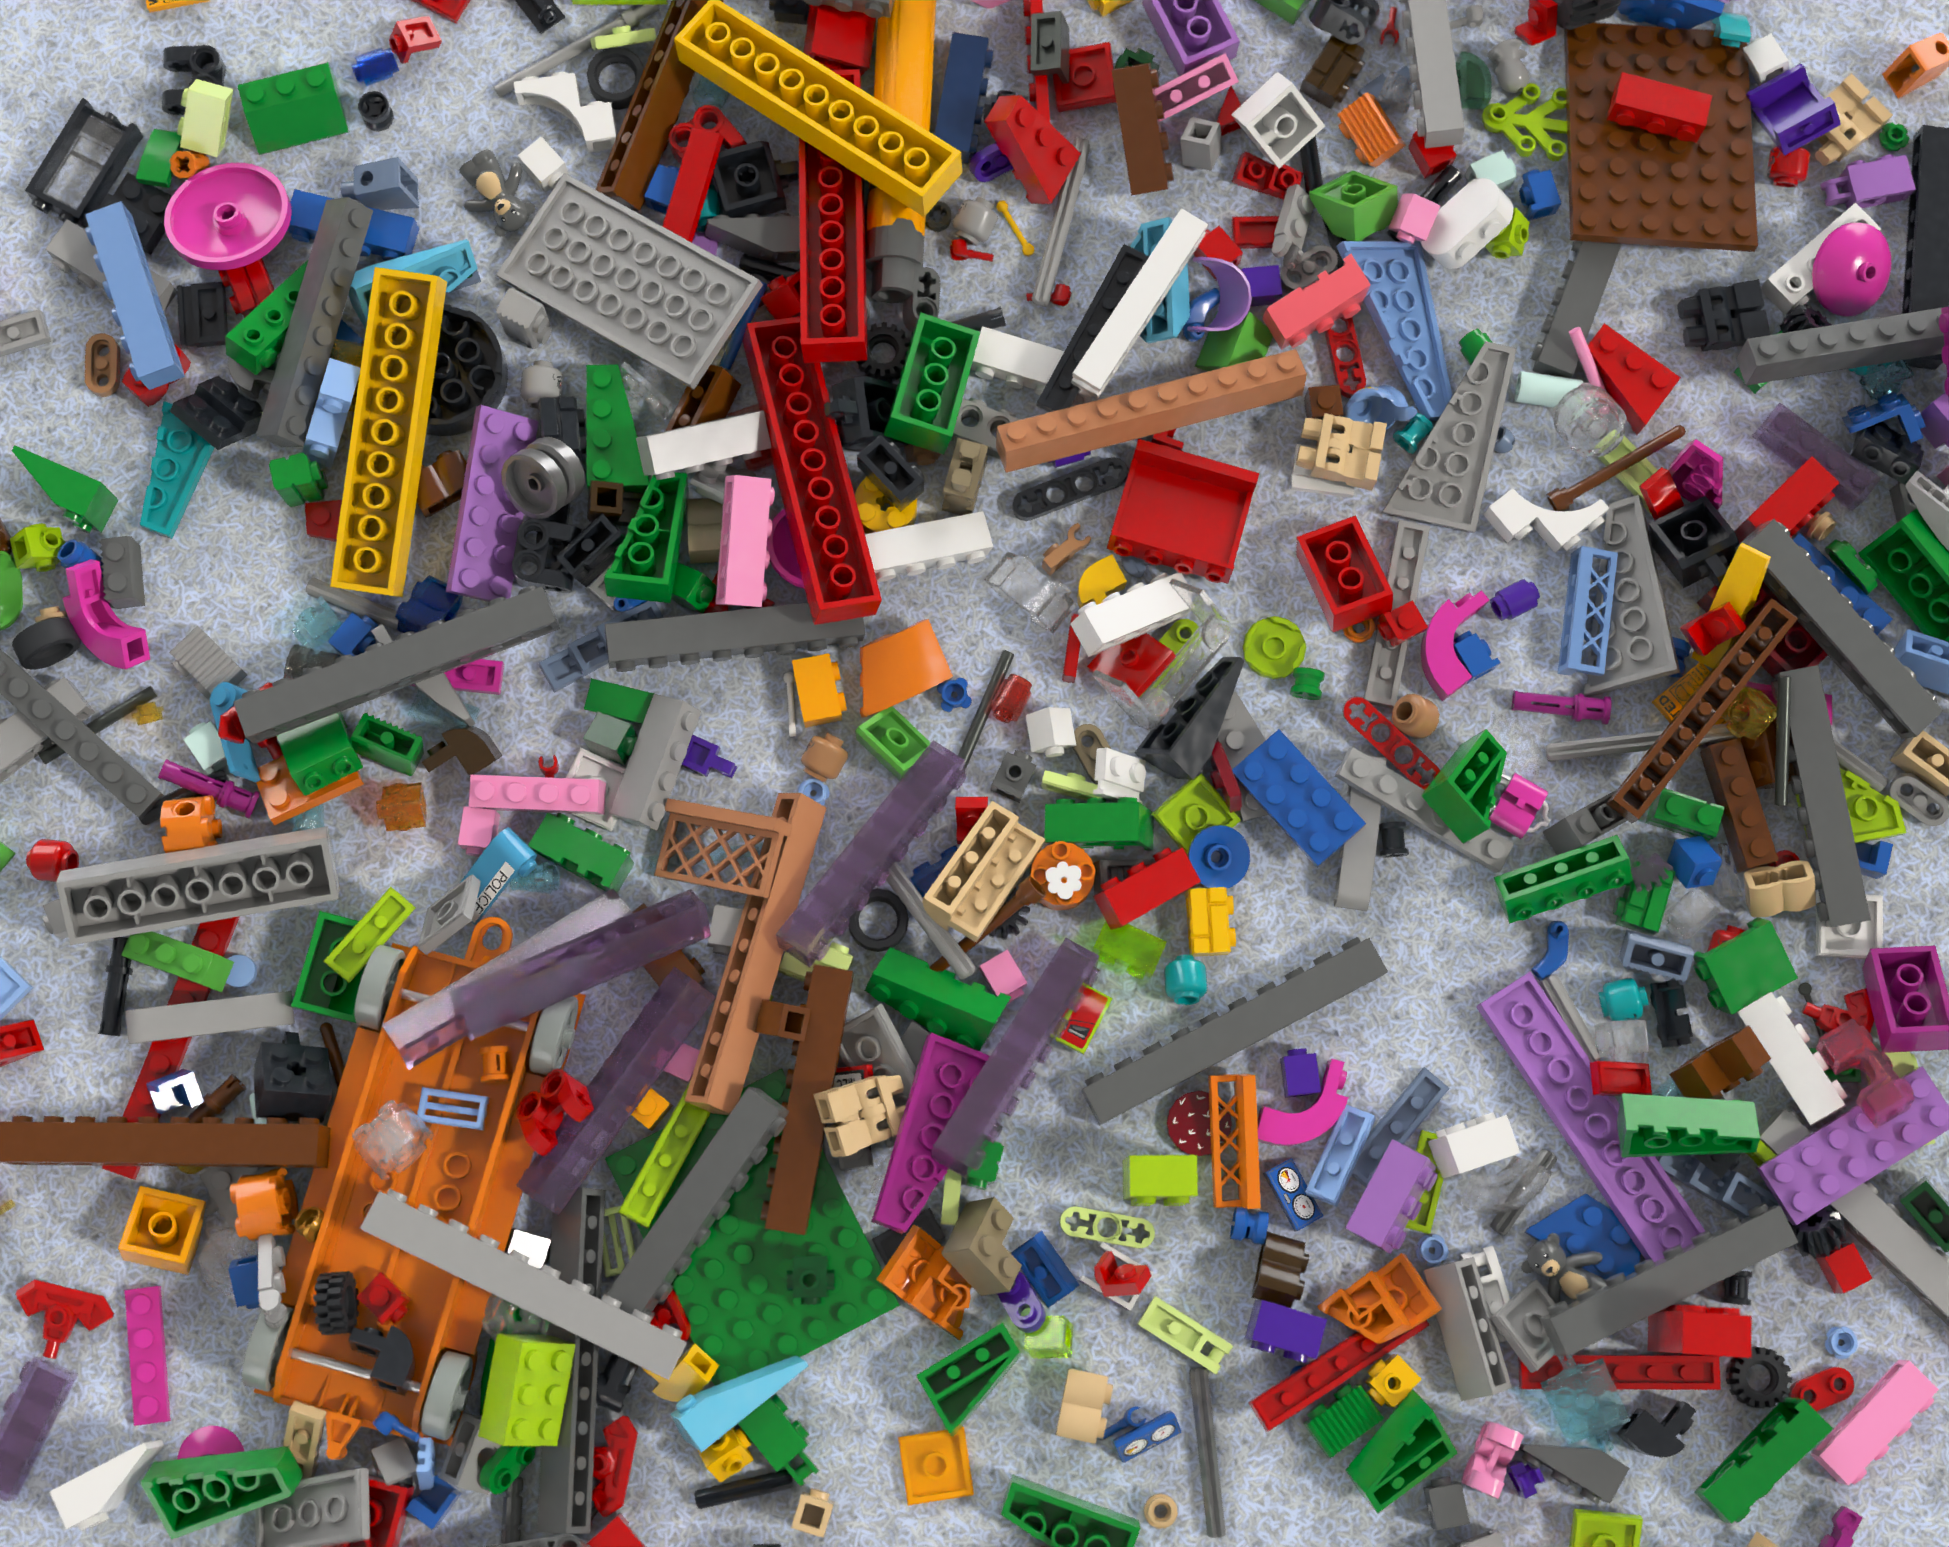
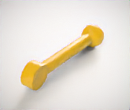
[996,200,1035,256]

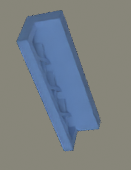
[1557,546,1618,676]

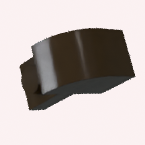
[587,480,644,526]
[422,725,503,777]

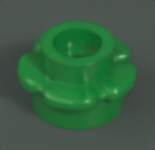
[1879,122,1909,151]

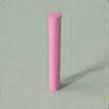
[1569,327,1614,416]

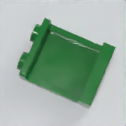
[277,712,363,796]
[1693,917,1798,1015]

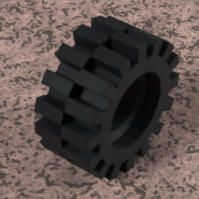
[856,322,910,382]
[313,1271,359,1335]
[1726,1347,1792,1409]

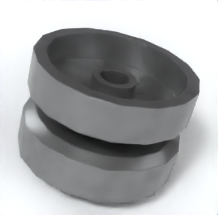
[501,437,585,519]

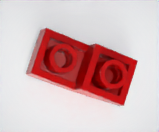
[1232,151,1304,200]

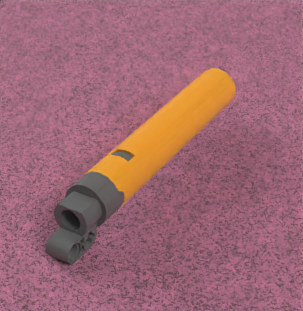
[865,0,941,332]

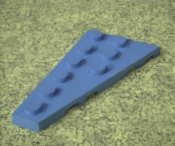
[1336,241,1453,421]

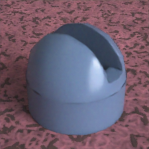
[1494,426,1515,453]

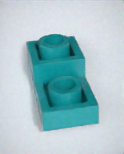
[1712,12,1751,47]

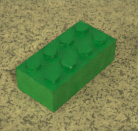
[884,312,981,455]
[1858,508,1949,642]

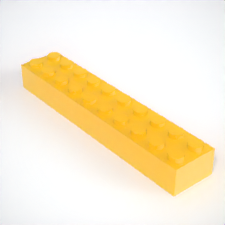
[674,0,962,217]
[330,267,447,597]

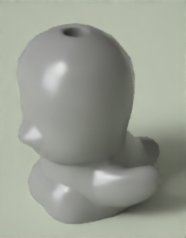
[1487,39,1530,93]

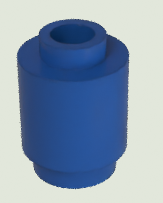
[57,539,104,578]

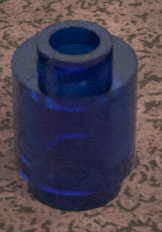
[351,47,399,87]

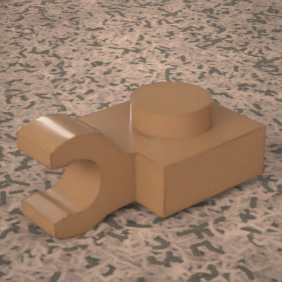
[1042,523,1091,576]

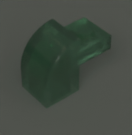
[1455,51,1491,110]

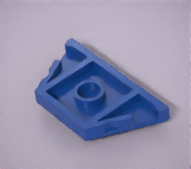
[1618,0,1725,30]
[1525,1194,1641,1280]

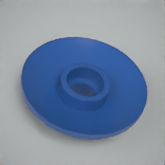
[1188,825,1250,889]

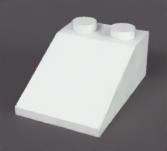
[49,1439,164,1531]

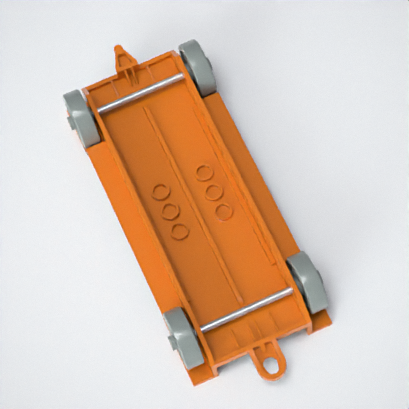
[242,917,586,1459]

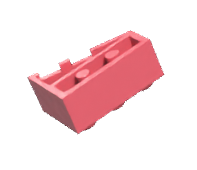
[1262,254,1371,350]

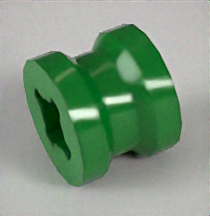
[1290,667,1325,700]

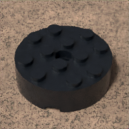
[426,304,508,436]

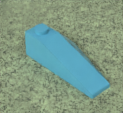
[348,239,478,330]
[670,1356,809,1452]

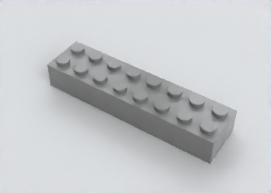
[56,826,340,945]

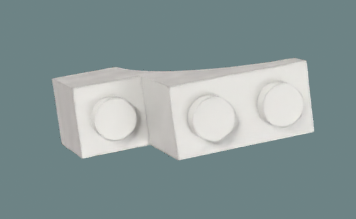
[514,72,617,152]
[1483,488,1609,553]

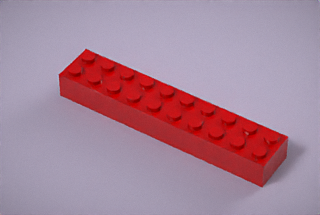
[799,69,867,363]
[742,316,882,625]

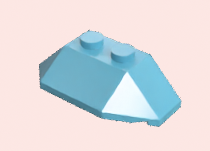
[1130,217,1190,344]

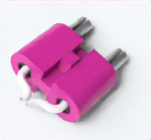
[1488,773,1551,839]

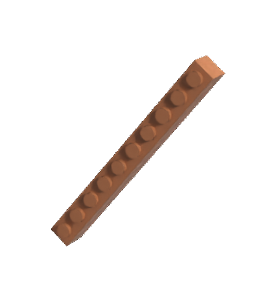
[996,349,1307,473]
[685,793,827,1115]

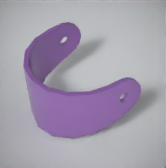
[1188,257,1252,333]

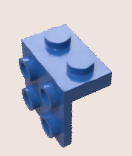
[1842,392,1926,443]

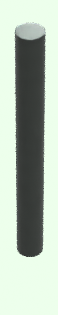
[954,650,1014,770]
[1774,676,1791,806]
[39,686,157,764]

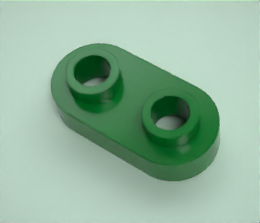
[1825,539,1878,595]
[479,1446,536,1495]

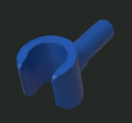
[1103,1407,1146,1439]
[373,1411,420,1442]

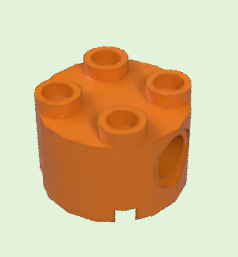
[160,795,223,853]
[1030,841,1096,910]
[230,1167,299,1241]

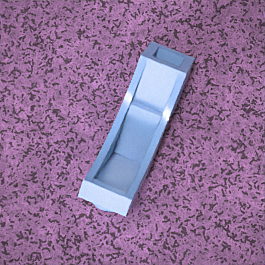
[302,358,361,469]

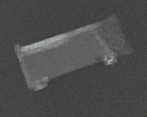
[1092,579,1231,730]

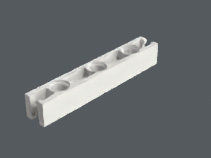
[1071,208,1208,399]

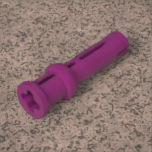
[1511,690,1612,725]
[158,759,260,819]

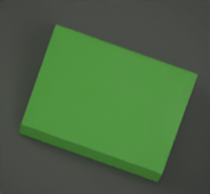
[1195,311,1273,372]
[855,706,936,783]

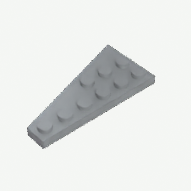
[1382,341,1517,533]
[1584,495,1680,697]

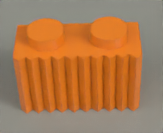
[1337,92,1406,168]

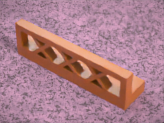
[1208,1074,1261,1209]

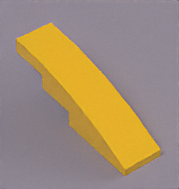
[1691,543,1771,669]

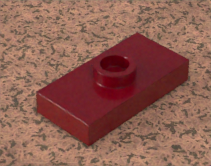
[1209,741,1242,813]

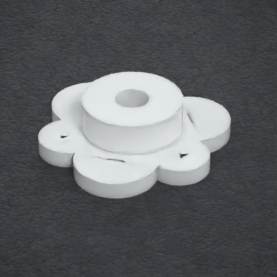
[1045,862,1082,900]

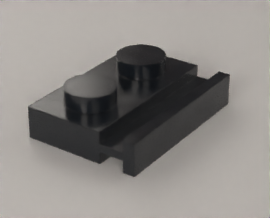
[177,281,228,349]

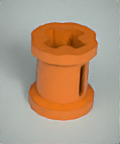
[170,150,210,178]
[478,1046,511,1083]

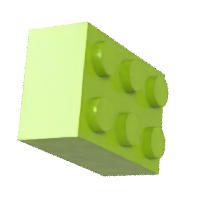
[1122,1155,1198,1206]
[478,1333,576,1446]

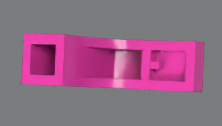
[62,559,150,669]
[1420,590,1489,702]
[1257,1058,1349,1146]

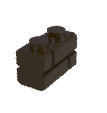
[1300,35,1365,109]

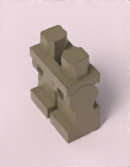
[942,438,988,515]

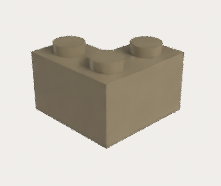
[941,1197,1022,1296]

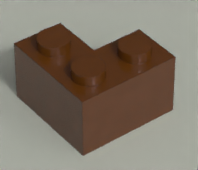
[1669,1025,1771,1100]

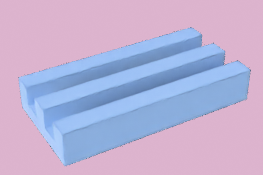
[416,1087,490,1131]
[416,1437,436,1490]

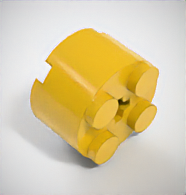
[855,476,917,534]

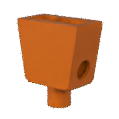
[1882,33,1949,99]

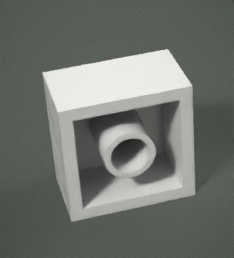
[1231,72,1325,168]
[1428,1112,1520,1179]

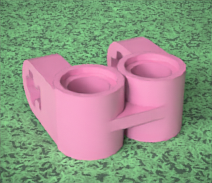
[1461,1421,1524,1499]

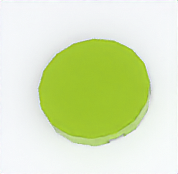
[1242,616,1306,679]

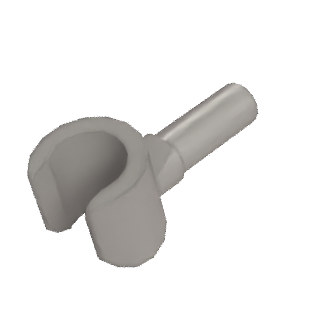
[1449,5,1483,30]

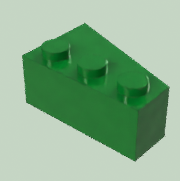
[1421,729,1507,844]
[528,812,635,897]
[916,1323,1021,1438]
[1345,1389,1458,1513]

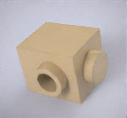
[791,1488,835,1538]

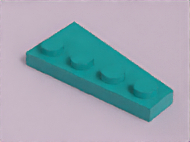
[140,401,214,539]

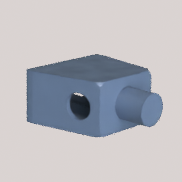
[340,157,419,210]

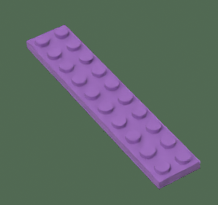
[1476,972,1705,1262]

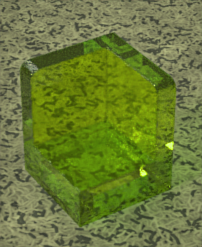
[1024,1315,1073,1359]

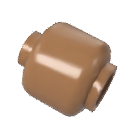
[1392,694,1440,739]
[801,733,848,783]

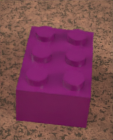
[1862,945,1949,1053]

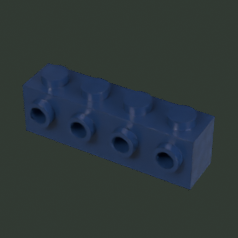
[934,32,994,164]

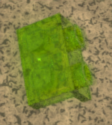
[1092,920,1167,980]

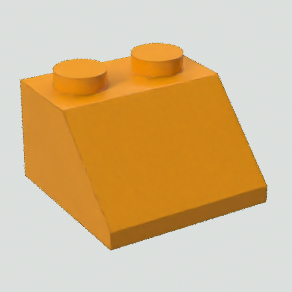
[118,1186,206,1275]

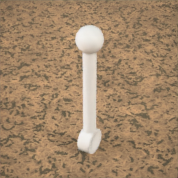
[783,672,796,737]

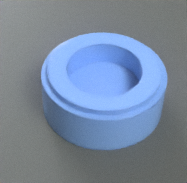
[226,955,257,988]

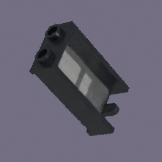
[25,98,144,228]

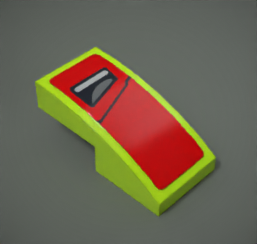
[1055,984,1113,1055]

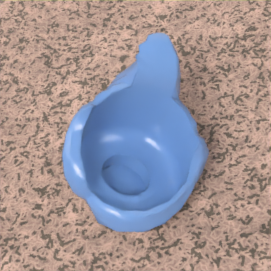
[1343,384,1417,430]

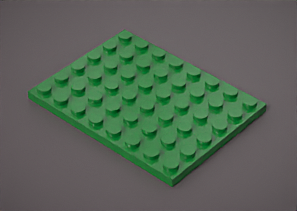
[605,1068,900,1386]

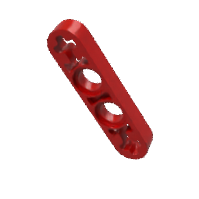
[1325,316,1366,398]
[1342,696,1440,790]

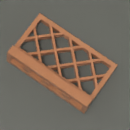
[654,798,792,899]

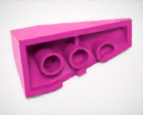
[1668,439,1723,510]

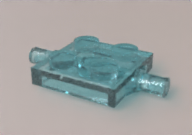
[1540,1355,1631,1453]

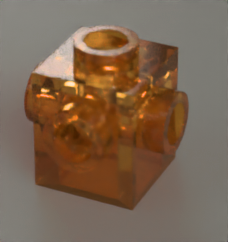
[376,782,427,831]

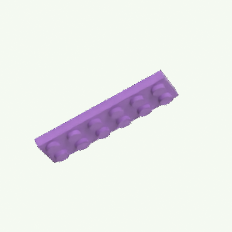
[446,405,539,602]
[1756,1066,1949,1225]

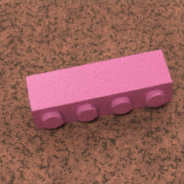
[716,475,775,608]
[469,775,606,815]
[1810,1360,1939,1485]

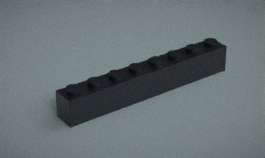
[1898,125,1949,370]

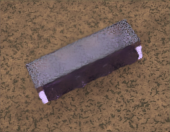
[1752,402,1881,511]
[0,1357,78,1502]

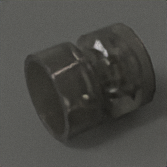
[284,644,341,679]

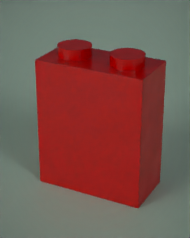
[803,4,876,76]

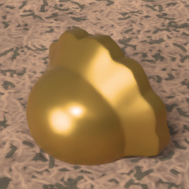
[294,1207,324,1243]

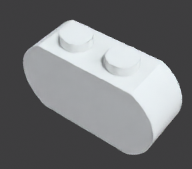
[1421,178,1513,269]

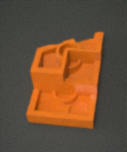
[860,619,953,718]
[876,1225,972,1340]
[1317,1253,1442,1344]

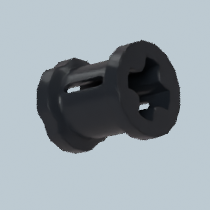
[1378,821,1409,858]
[1720,1271,1753,1306]

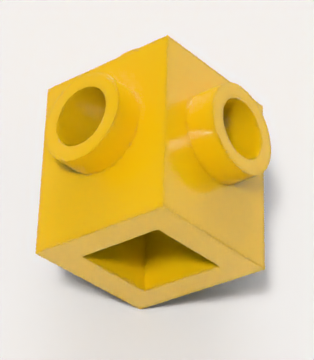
[1365,1354,1421,1408]
[697,1427,754,1483]

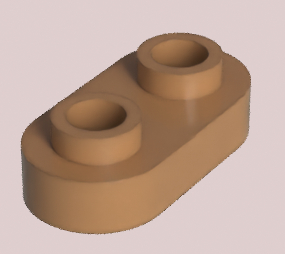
[85,333,120,397]

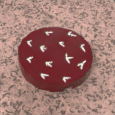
[1166,1090,1232,1157]

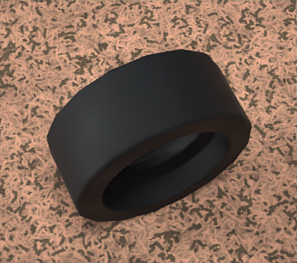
[587,47,644,110]
[12,617,80,670]
[847,888,909,952]

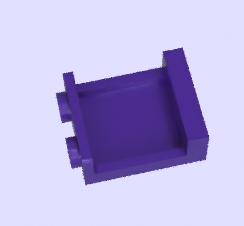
[1746,64,1841,156]

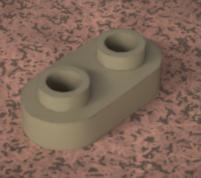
[1072,724,1111,784]

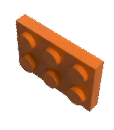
[256,755,364,826]

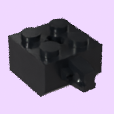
[713,141,799,218]
[824,376,909,451]
[1649,496,1739,589]
[253,1031,332,1123]

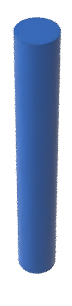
[719,281,768,370]

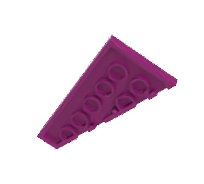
[871,1033,1020,1233]

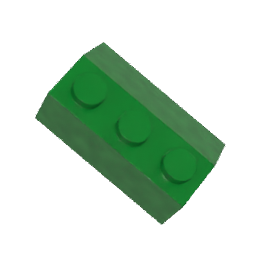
[237,62,349,155]
[291,911,366,1023]

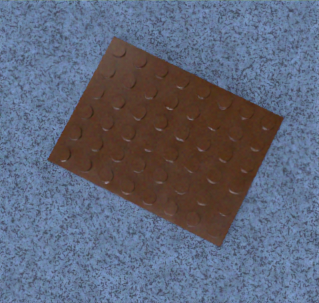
[1564,22,1758,252]

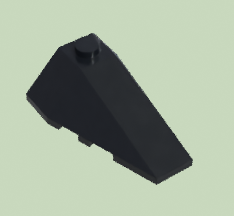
[1135,657,1244,780]

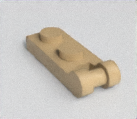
[283,1401,327,1479]

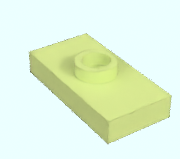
[590,25,656,50]
[1041,770,1104,801]

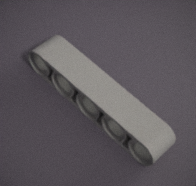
[1334,756,1386,911]
[125,991,295,1044]

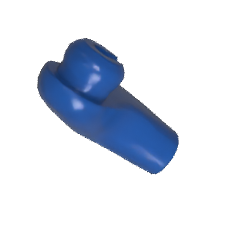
[1182,288,1220,342]
[1531,921,1569,981]

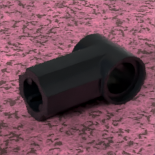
[596,1353,639,1414]

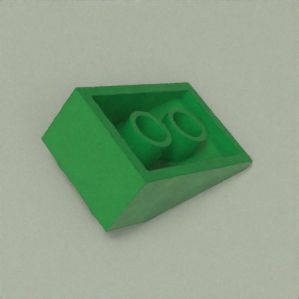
[12,445,119,534]

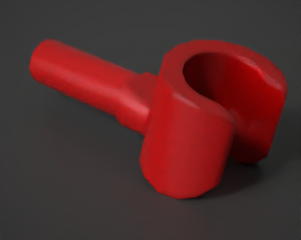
[1379,7,1399,47]
[950,239,994,262]
[1026,284,1071,306]
[538,755,559,778]

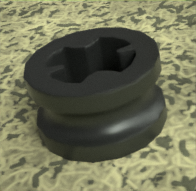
[925,201,951,232]

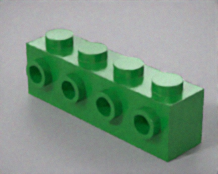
[225,260,308,375]
[1494,835,1632,924]

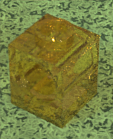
[1721,685,1777,740]

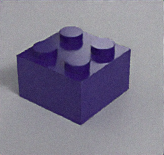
[1244,1300,1327,1363]

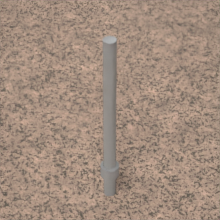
[493,5,659,97]

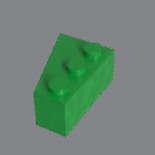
[1044,797,1154,851]

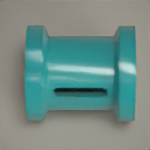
[1393,412,1434,454]

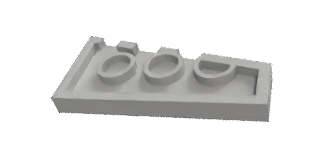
[1217,692,1269,822]

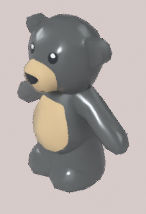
[459,150,536,237]
[1521,1233,1607,1304]

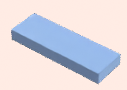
[1305,1104,1376,1207]

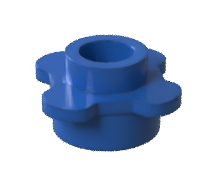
[937,678,972,712]

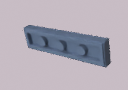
[1351,1067,1450,1188]

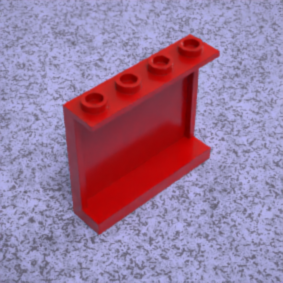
[1106,439,1260,584]

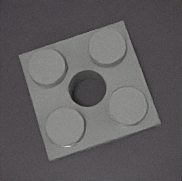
[690,461,757,504]

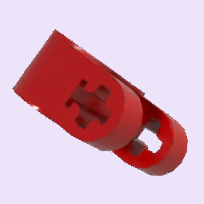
[669,105,747,178]
[516,1068,594,1156]

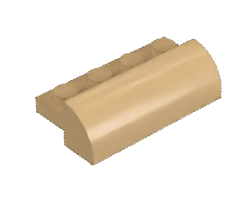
[923,801,1045,943]

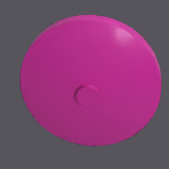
[164,163,292,270]

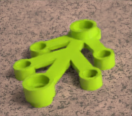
[1482,83,1567,162]

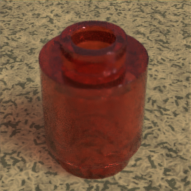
[990,674,1032,723]

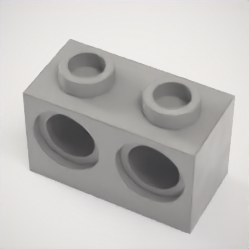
[950,398,1020,460]

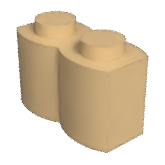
[1744,861,1816,917]
[1055,1368,1113,1444]

